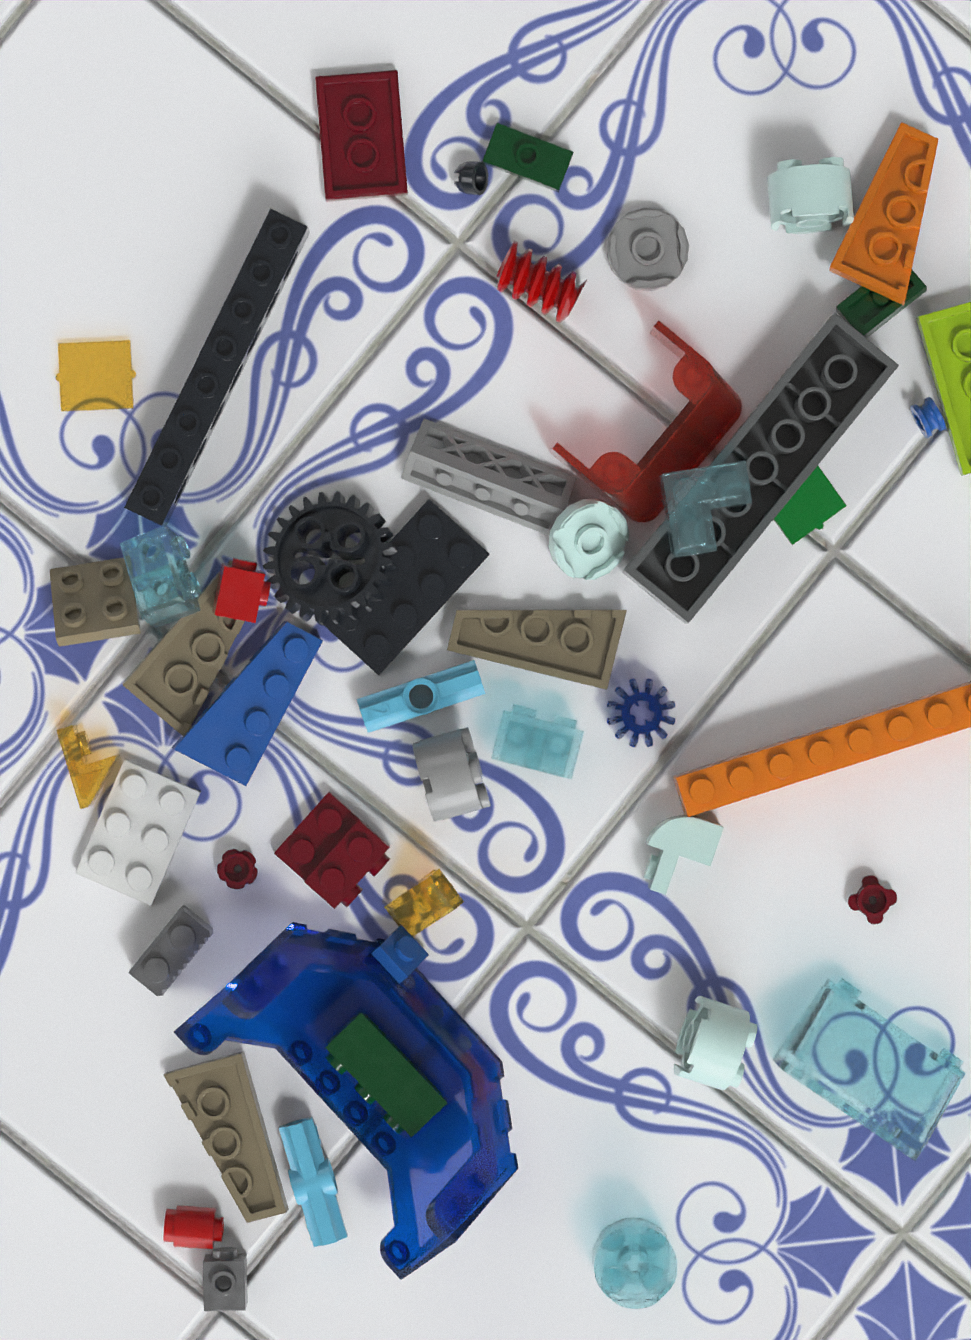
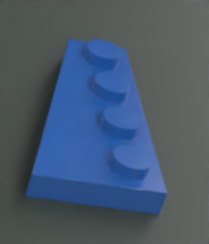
[172,620,323,786]

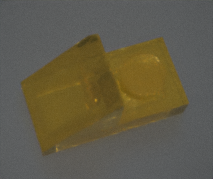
[56,724,120,809]
[384,869,464,936]

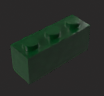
[325,1009,448,1138]

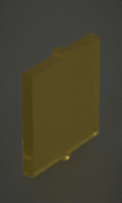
[55,340,137,412]

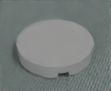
[607,208,689,291]

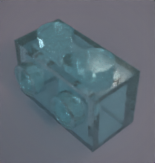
[120,525,201,628]
[491,704,584,779]

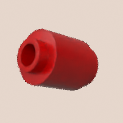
[163,1205,224,1250]

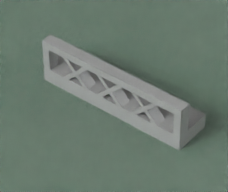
[401,419,577,536]

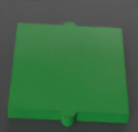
[774,466,847,545]

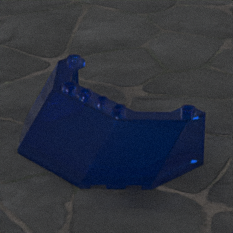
[174,922,518,1280]

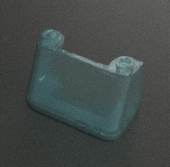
[773,978,966,1161]

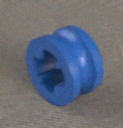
[910,397,946,438]

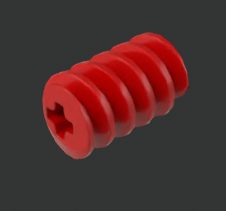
[496,240,587,323]

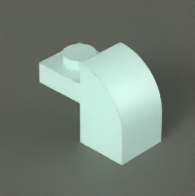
[644,815,724,895]

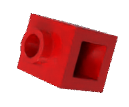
[212,558,271,623]

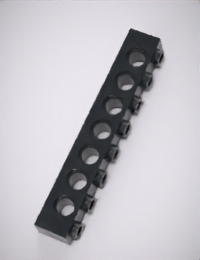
[124,208,310,528]

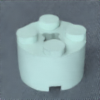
[767,157,854,234]
[673,996,757,1090]

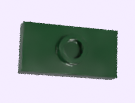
[482,123,574,192]

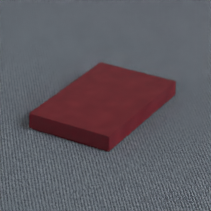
[315,70,408,202]

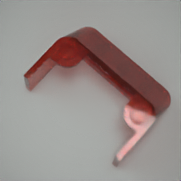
[550,320,742,523]

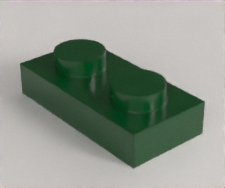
[836,270,927,338]

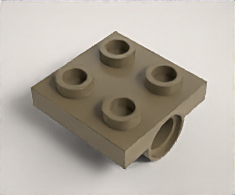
[49,556,141,647]

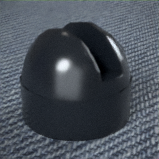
[454,161,488,195]

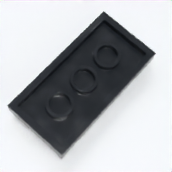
[324,499,490,676]

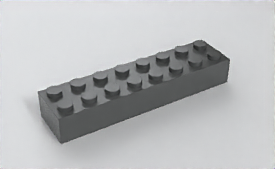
[622,313,899,624]

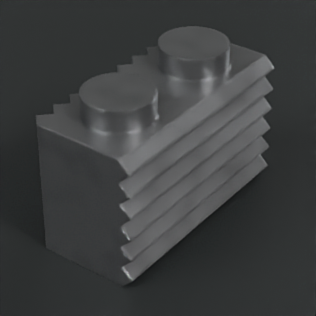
[128,905,213,996]

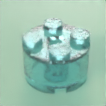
[592,1217,677,1309]

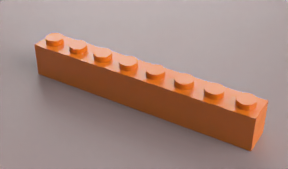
[672,681,971,817]

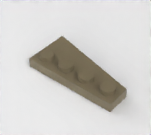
[122,559,245,736]
[447,610,627,690]
[163,1051,289,1223]

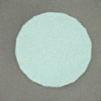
[548,499,630,580]

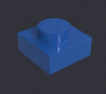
[371,925,429,984]

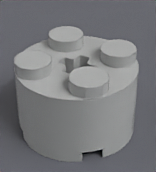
[412,727,491,822]

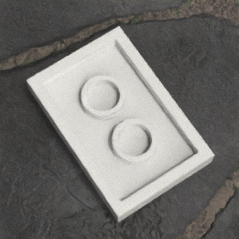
[75,759,201,906]

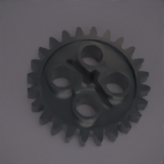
[263,491,397,626]

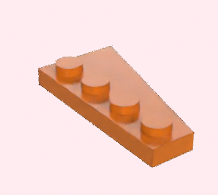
[829,122,939,305]

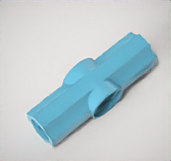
[357,660,486,733]
[279,1116,348,1247]

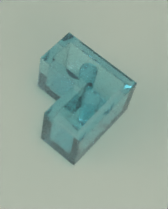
[659,461,752,559]

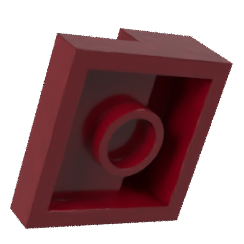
[274,791,391,909]

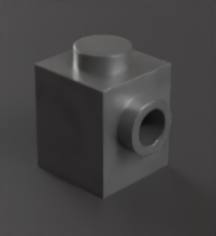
[203,1247,248,1311]

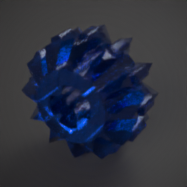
[606,678,675,747]

